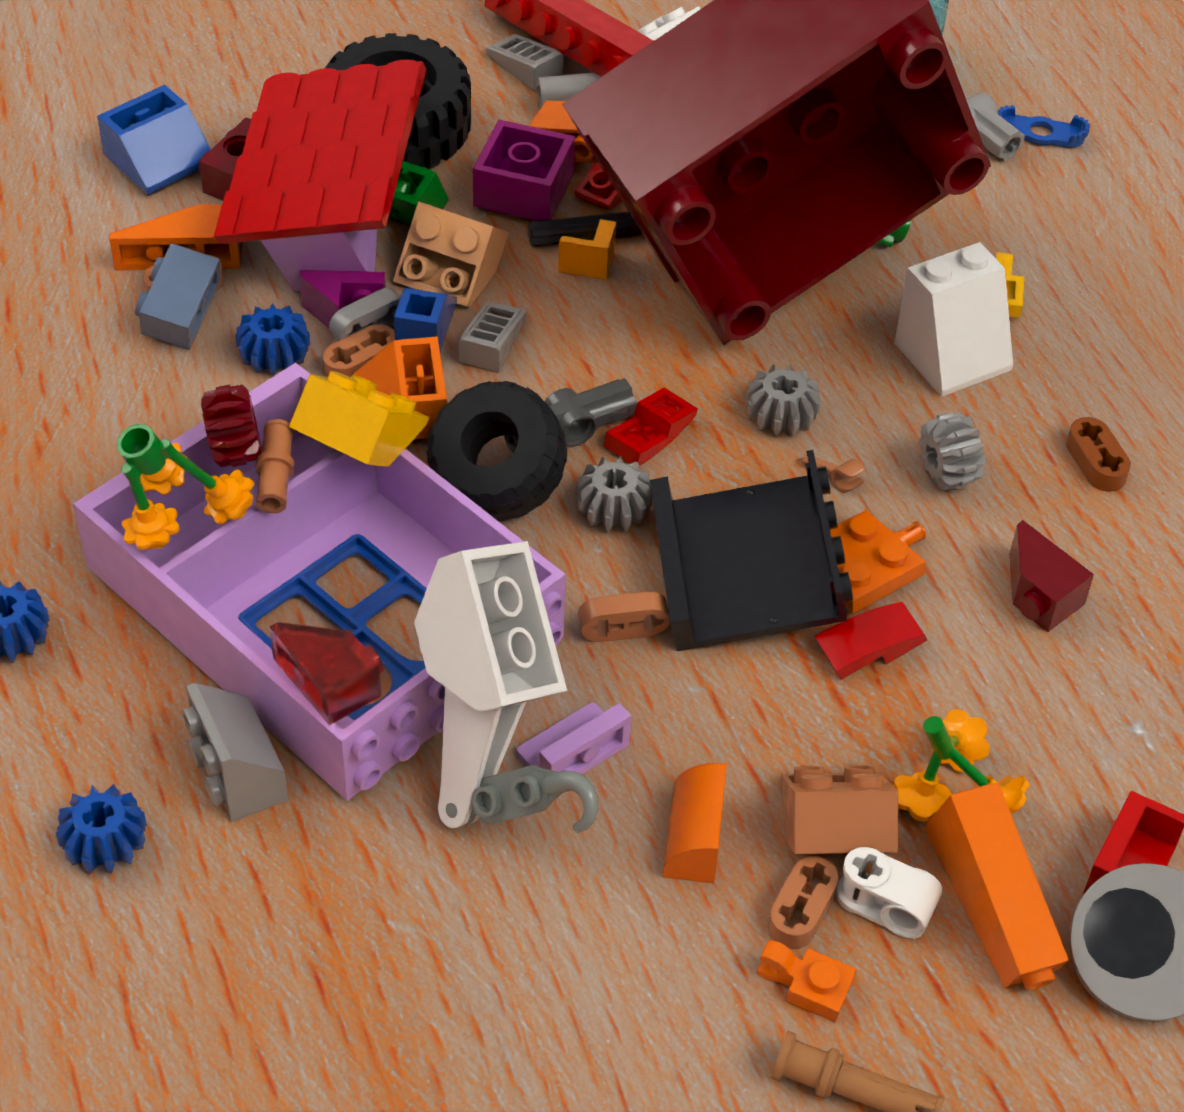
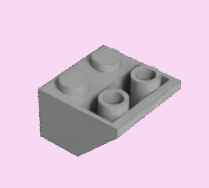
[182,683,288,822]

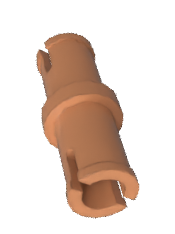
[255,419,294,513]

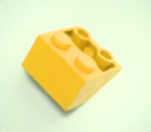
[289,371,429,467]

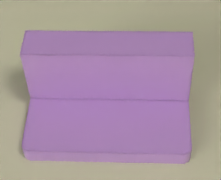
[517,703,632,774]

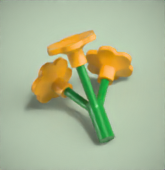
[893,709,1029,822]

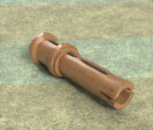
[771,1031,944,1112]

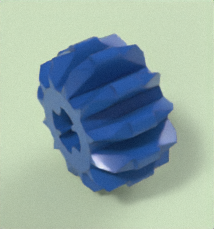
[235,303,310,376]
[0,581,50,663]
[56,784,147,874]

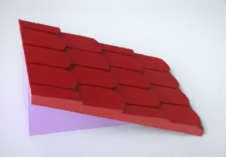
[214,60,427,292]

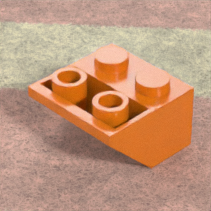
[353,336,447,439]

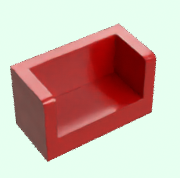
[1083,791,1184,894]

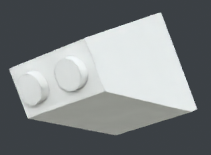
[894,242,1013,397]

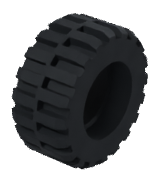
[325,33,471,170]

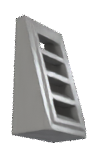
[486,34,564,91]
[458,301,527,372]

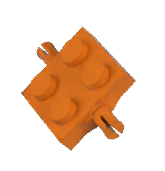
[830,510,926,614]

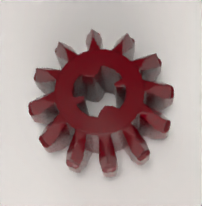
[201,384,262,467]

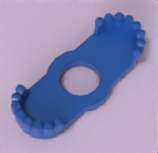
[998,105,1090,147]

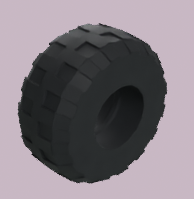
[426,381,567,521]

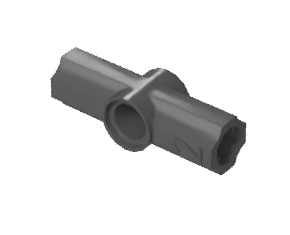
[503,378,637,455]

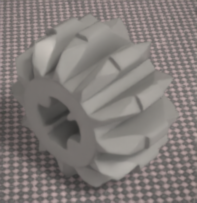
[746,364,821,437]
[918,412,986,490]
[576,456,653,533]

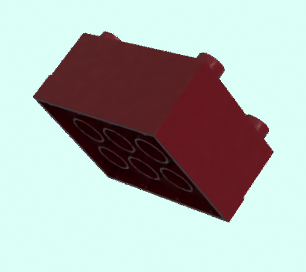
[562,0,991,345]

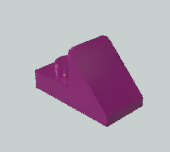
[299,270,386,328]

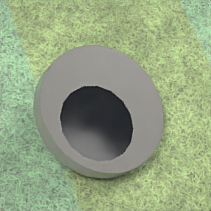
[1068,863,1184,1022]

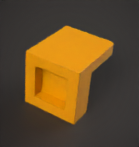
[558,219,616,280]

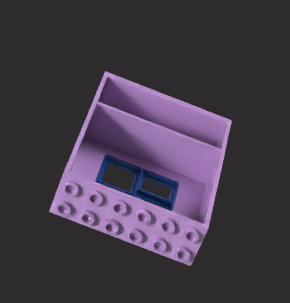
[73,363,566,801]

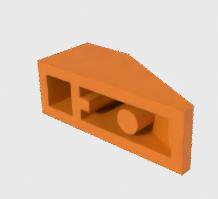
[109,204,242,270]

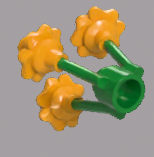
[116,424,254,550]

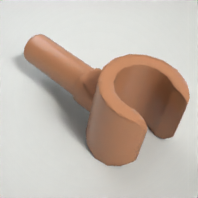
[802,454,864,493]

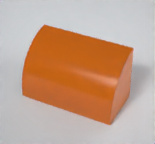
[663,763,727,883]

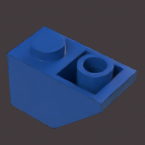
[394,288,457,353]

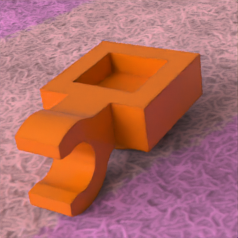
[756,940,857,1022]

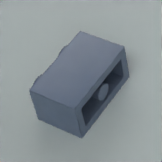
[135,243,220,350]

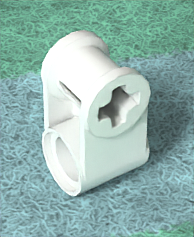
[835,847,942,939]

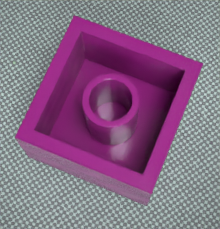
[472,119,575,221]

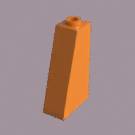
[924,782,1069,991]

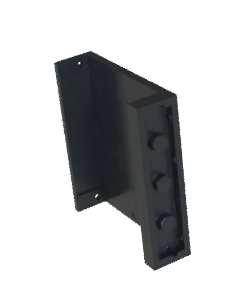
[650,450,853,651]

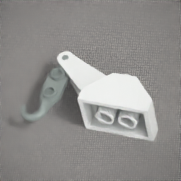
[414,541,598,833]

